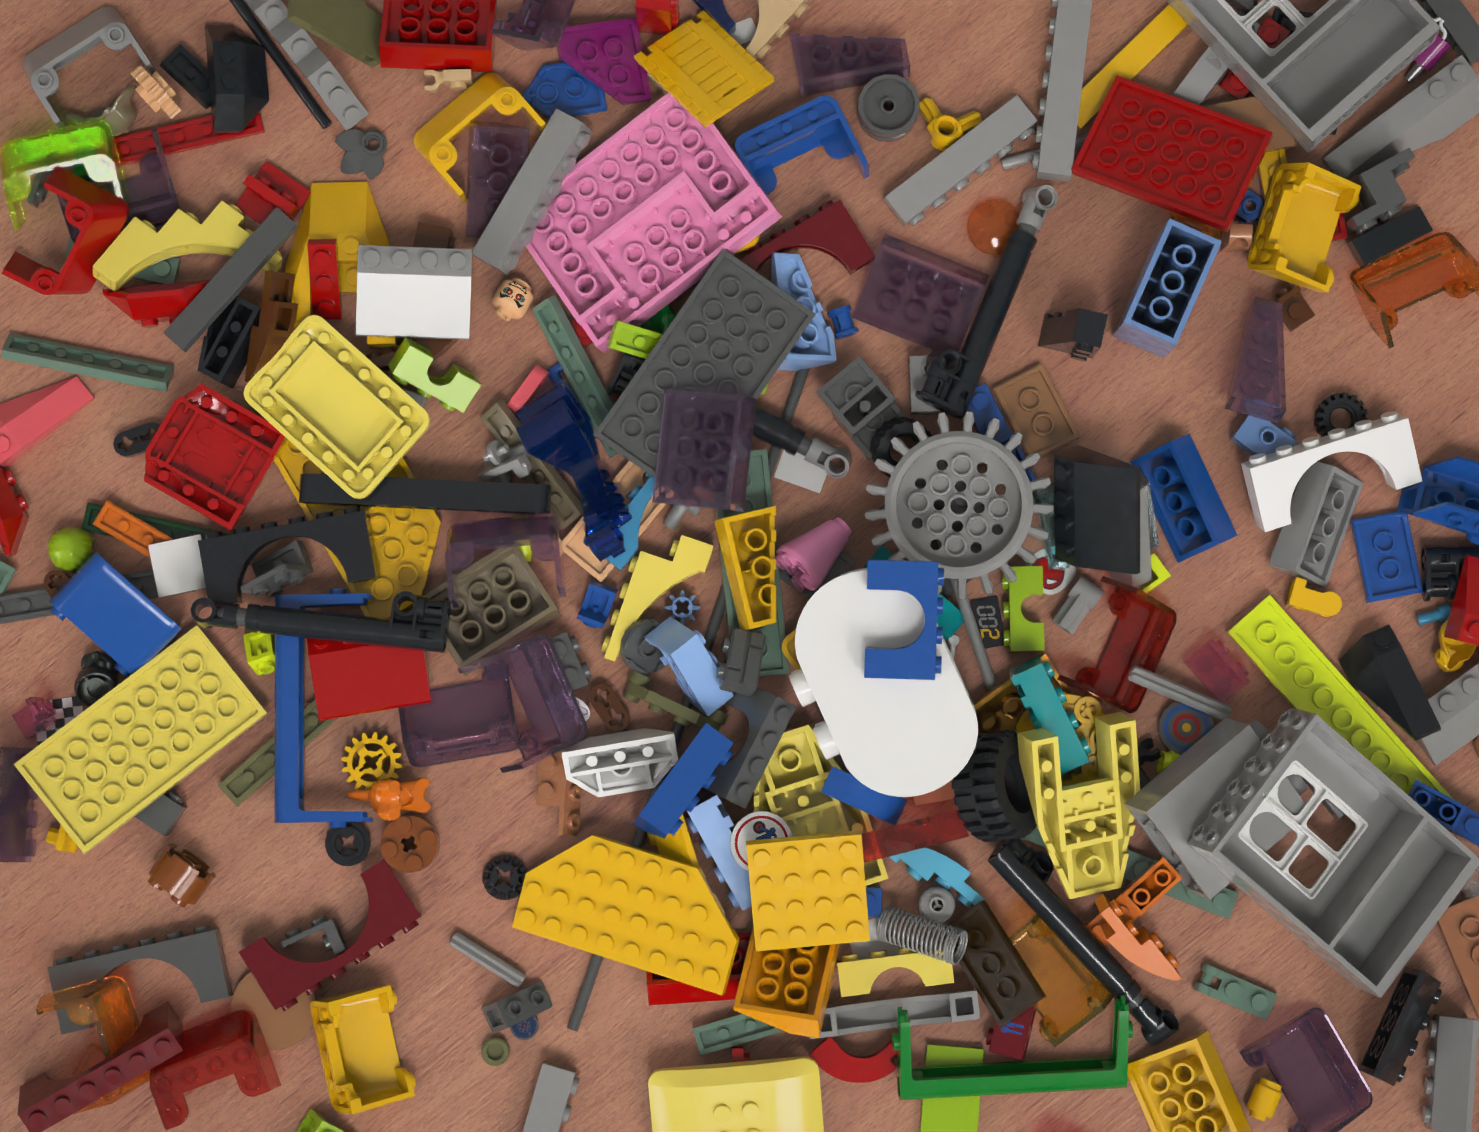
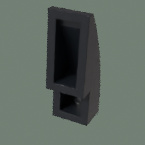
[1348,206,1433,268]

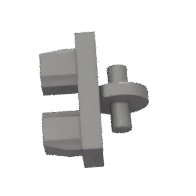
[478,440,532,483]

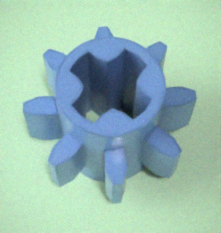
[665,590,700,625]

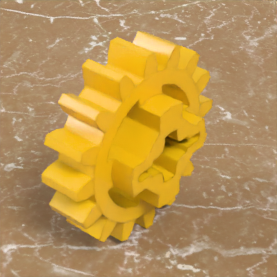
[341,732,403,790]

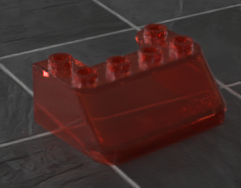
[149,1009,281,1131]

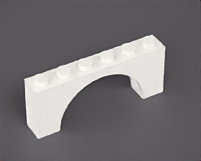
[1241,411,1422,532]

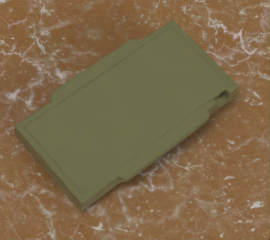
[287,0,382,67]

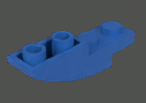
[967,383,1037,481]
[1408,780,1479,847]

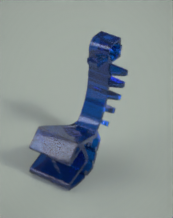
[516,382,632,561]

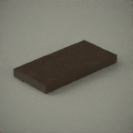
[941,900,1046,1028]

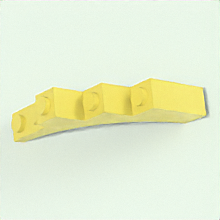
[93,201,282,292]

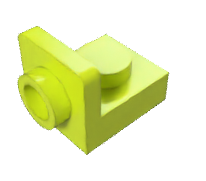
[243,631,275,676]

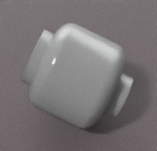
[917,886,955,923]

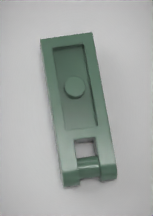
[1193,963,1277,1021]

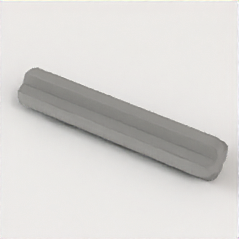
[449,932,526,987]

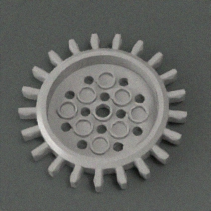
[865,411,1053,600]

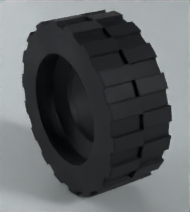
[870,416,932,478]

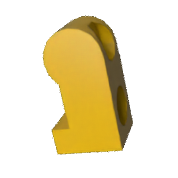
[1285,577,1342,617]

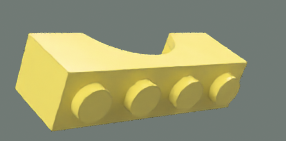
[837,943,954,997]

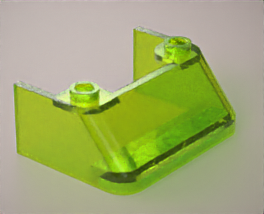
[0,120,130,231]

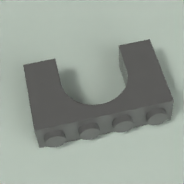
[702,687,796,808]

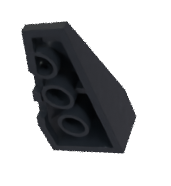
[1339,625,1441,741]

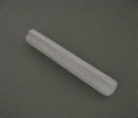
[1128,665,1232,720]

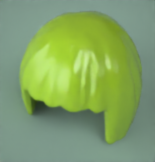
[48,527,95,573]

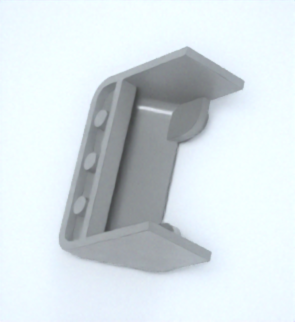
[23,6,158,132]

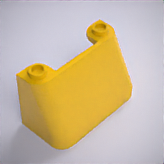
[1247,162,1362,293]
[310,984,416,1115]

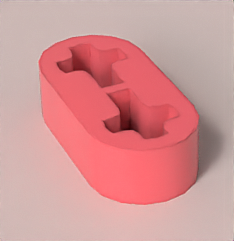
[507,364,550,415]

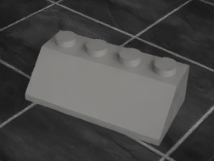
[1268,462,1364,588]
[1416,663,1479,766]
[1422,1014,1479,1132]

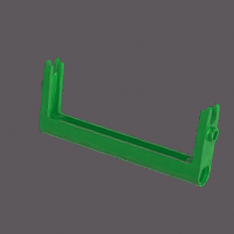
[892,995,1133,1100]

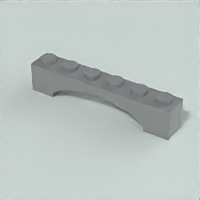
[809,989,980,1039]

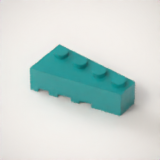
[1009,656,1091,774]

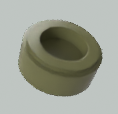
[481,1037,510,1066]

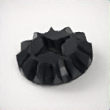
[325,822,371,866]
[482,855,527,900]

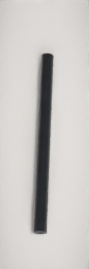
[229,0,332,130]

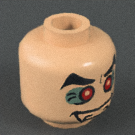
[492,278,533,321]

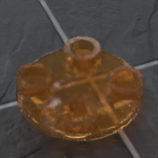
[967,199,1019,255]

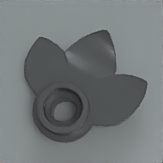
[335,129,387,180]

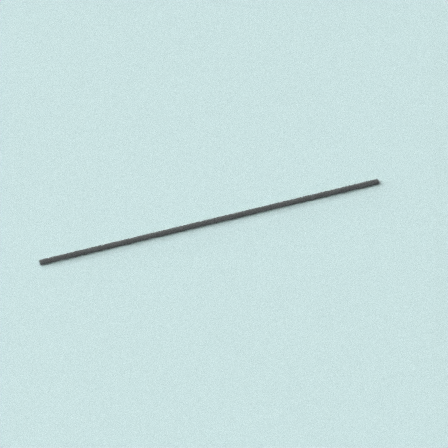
[567,368,810,1032]

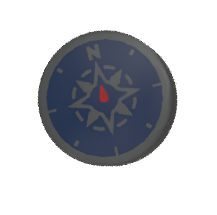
[510,1015,539,1040]

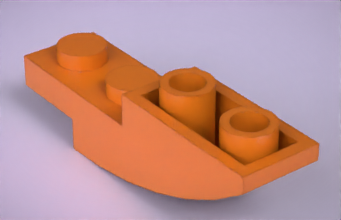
[1085,856,1183,947]
[1094,894,1181,981]

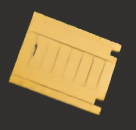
[634,10,775,128]

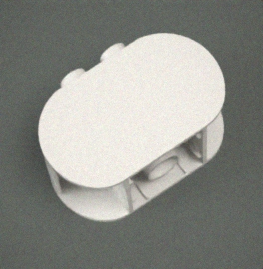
[789,568,978,797]

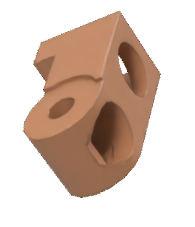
[1221,221,1253,253]

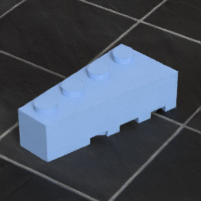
[686,795,752,911]

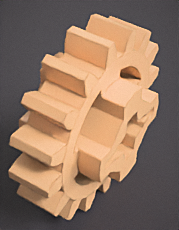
[130,65,181,119]

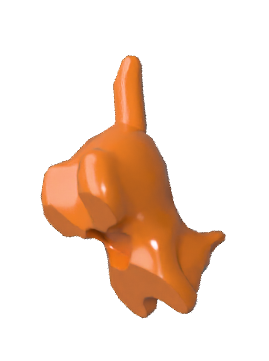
[347,778,431,821]

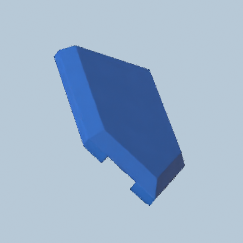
[521,62,607,118]

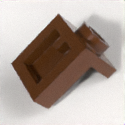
[1272,286,1315,332]

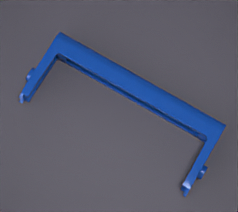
[274,589,373,828]

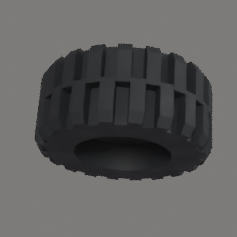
[951,730,1037,842]

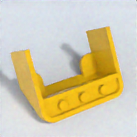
[414,73,546,204]

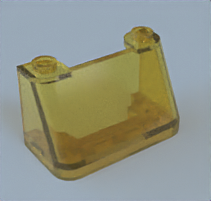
[1008,913,1114,1047]

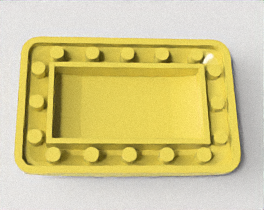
[244,315,430,499]
[648,1056,824,1132]

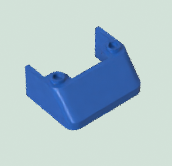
[735,95,869,195]

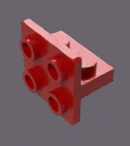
[235,162,311,225]

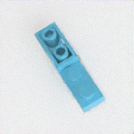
[882,840,985,909]

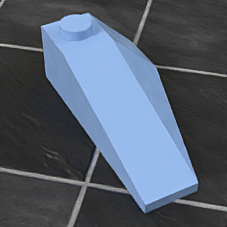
[771,253,837,371]

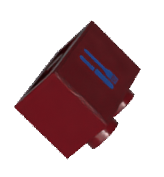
[986,1004,1038,1060]

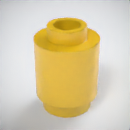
[1246,1077,1282,1122]

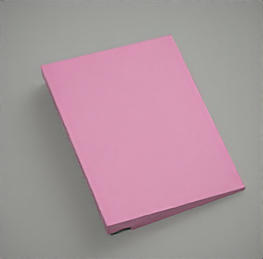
[526,93,782,353]

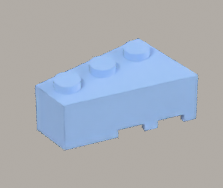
[644,617,734,716]

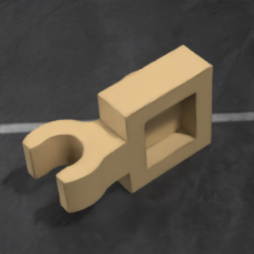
[424,69,473,93]

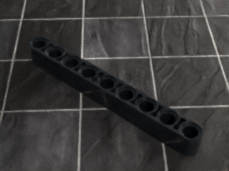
[299,474,551,515]

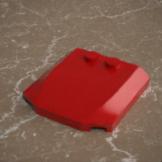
[144,383,286,531]

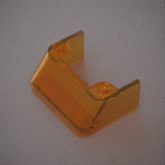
[1350,232,1479,349]
[36,976,153,1114]

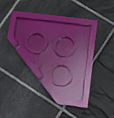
[554,18,652,105]

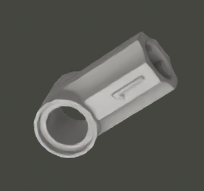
[1052,575,1104,635]

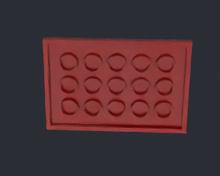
[1071,75,1273,232]

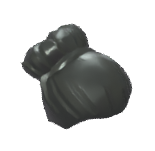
[74,651,117,707]

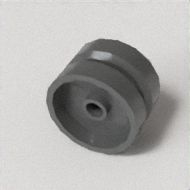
[857,74,920,142]

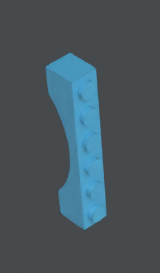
[593,474,662,571]

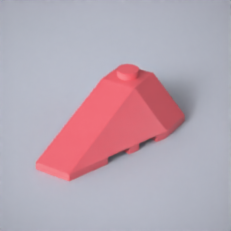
[0,376,95,468]

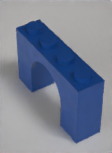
[864,559,944,680]

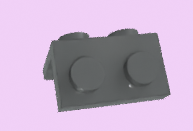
[240,540,314,598]

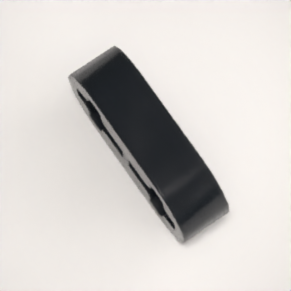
[113,422,160,458]

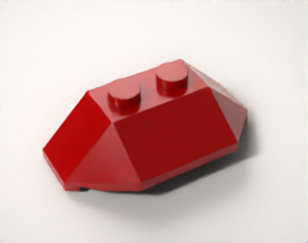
[103,279,211,328]
[0,465,29,557]

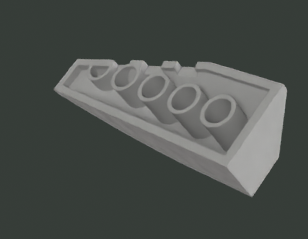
[1322,55,1479,179]

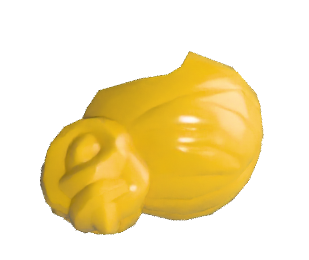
[1434,619,1477,672]

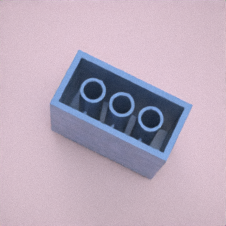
[1113,218,1222,359]

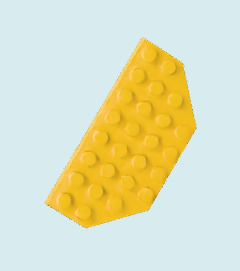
[274,438,442,618]
[512,834,739,995]

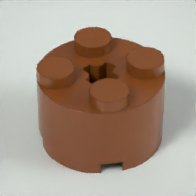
[380,816,440,873]
[148,843,216,907]

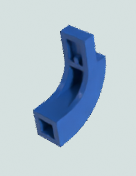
[821,766,907,826]

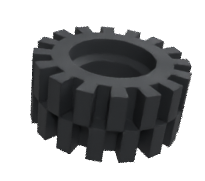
[1314,392,1368,437]

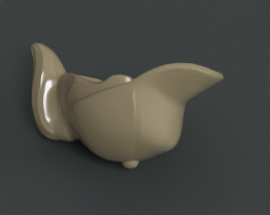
[65,83,137,141]

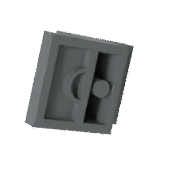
[1345,147,1415,236]
[816,356,906,461]

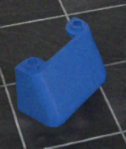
[49,551,182,678]

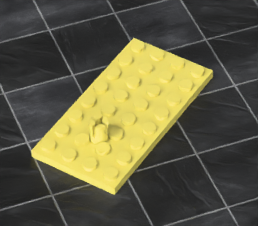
[14,625,267,855]

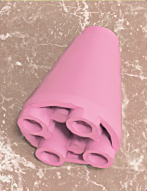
[775,517,852,592]

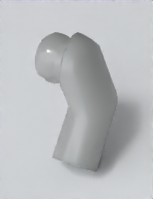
[663,496,703,530]

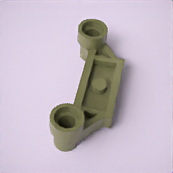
[623,670,729,731]

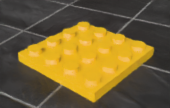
[746,830,870,951]

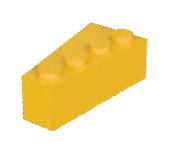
[714,506,776,630]

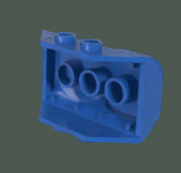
[1397,456,1479,545]

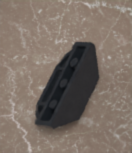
[205,25,269,133]

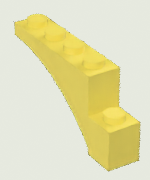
[601,535,714,663]

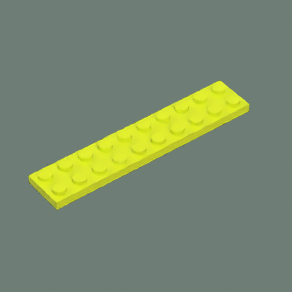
[1226,595,1453,799]

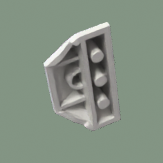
[561,728,678,797]

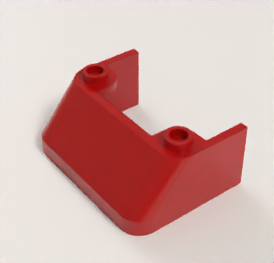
[1,165,129,295]

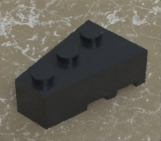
[197,296,261,389]
[1038,308,1108,361]

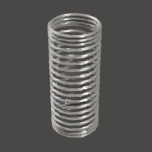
[876,905,968,965]

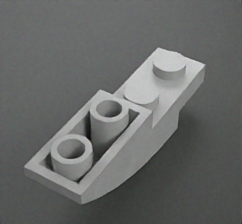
[1172,10,1262,105]

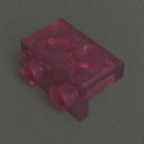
[1184,639,1250,703]

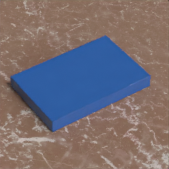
[1350,511,1423,603]

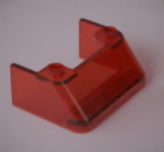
[1057,576,1177,714]

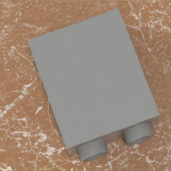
[1124,718,1307,900]

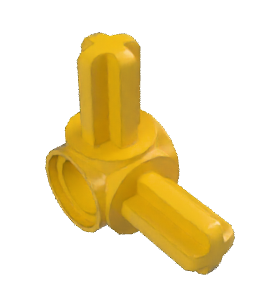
[919,98,982,151]

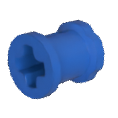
[827,305,859,340]

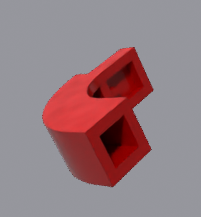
[808,1037,897,1083]

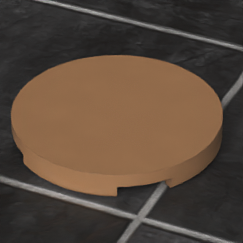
[231,972,317,1050]

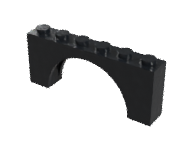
[198,506,380,608]

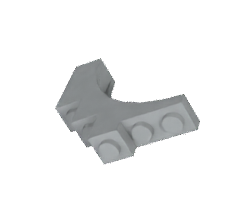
[244,0,368,131]

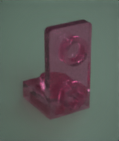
[12,697,57,739]

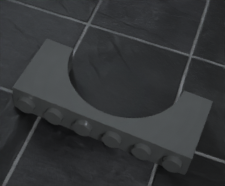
[47,925,233,1034]

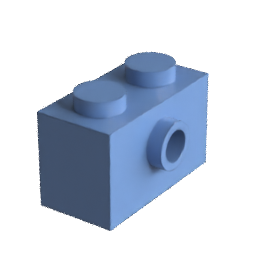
[1230,410,1299,456]

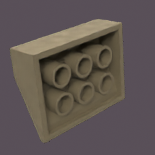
[424,540,560,676]

